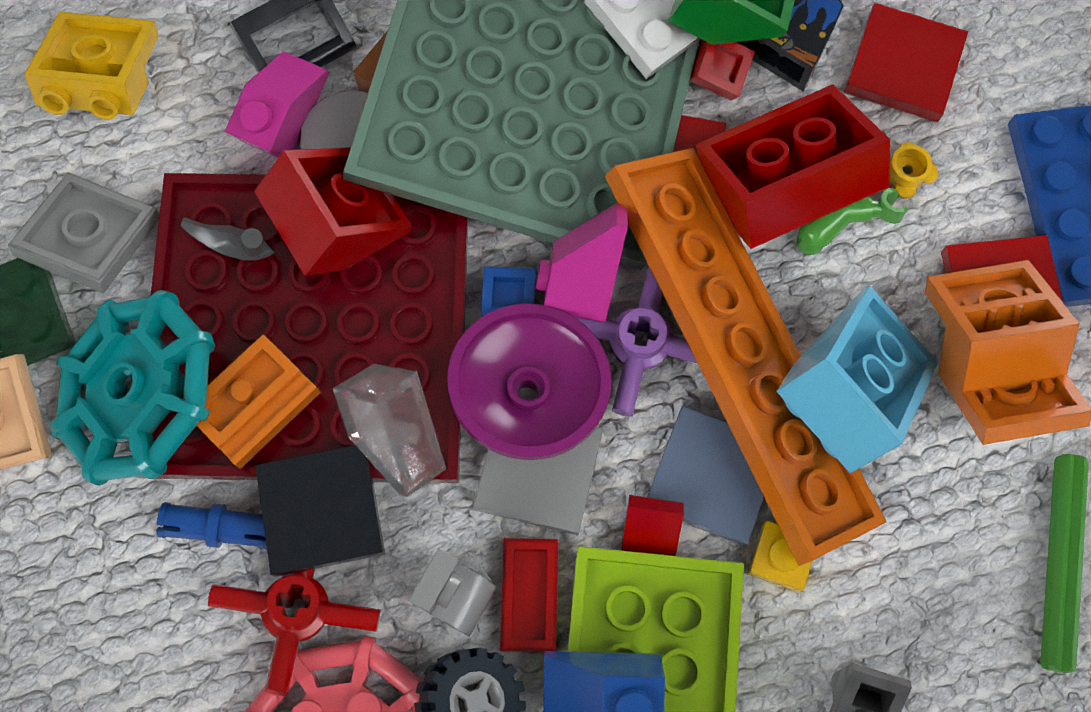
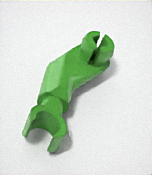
[796,188,909,255]

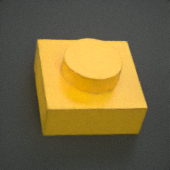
[747,520,812,593]

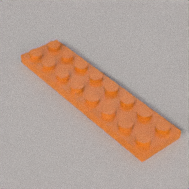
[605,148,887,566]

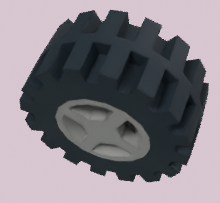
[414,648,526,712]

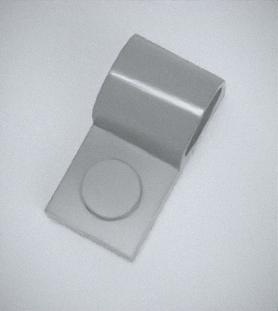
[408,548,497,637]

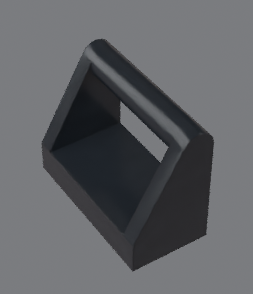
[230,0,357,73]

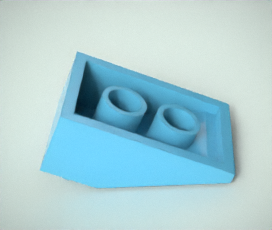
[776,285,938,474]

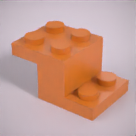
[925,260,1091,445]

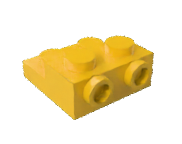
[24,12,159,120]

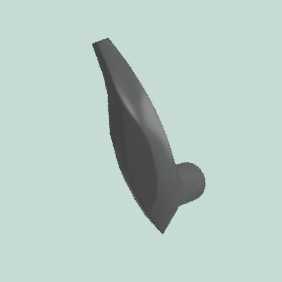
[181,217,276,260]

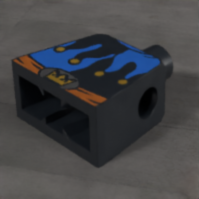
[737,0,844,91]

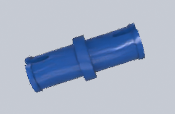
[156,502,267,549]

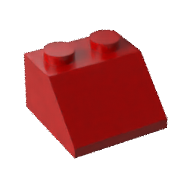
[254,147,413,276]

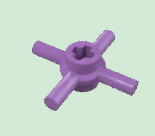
[575,266,697,417]

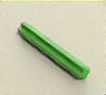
[1040,454,1089,673]

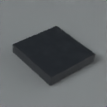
[255,443,385,577]

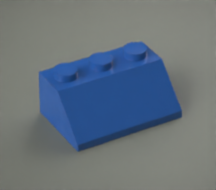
[543,651,665,712]

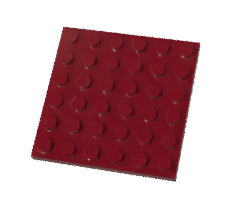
[136,173,469,483]

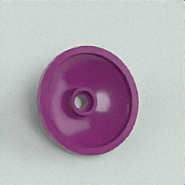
[447,304,611,460]

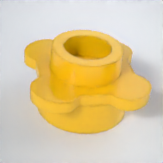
[889,142,938,199]

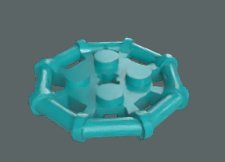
[50,290,215,485]

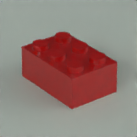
[696,84,890,249]

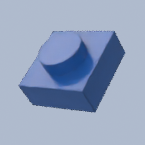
[481,266,536,317]

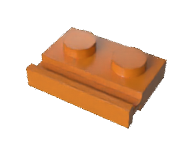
[197,334,321,469]

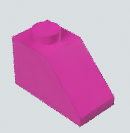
[224,51,330,158]
[535,203,628,322]

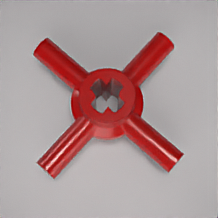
[208,569,381,696]

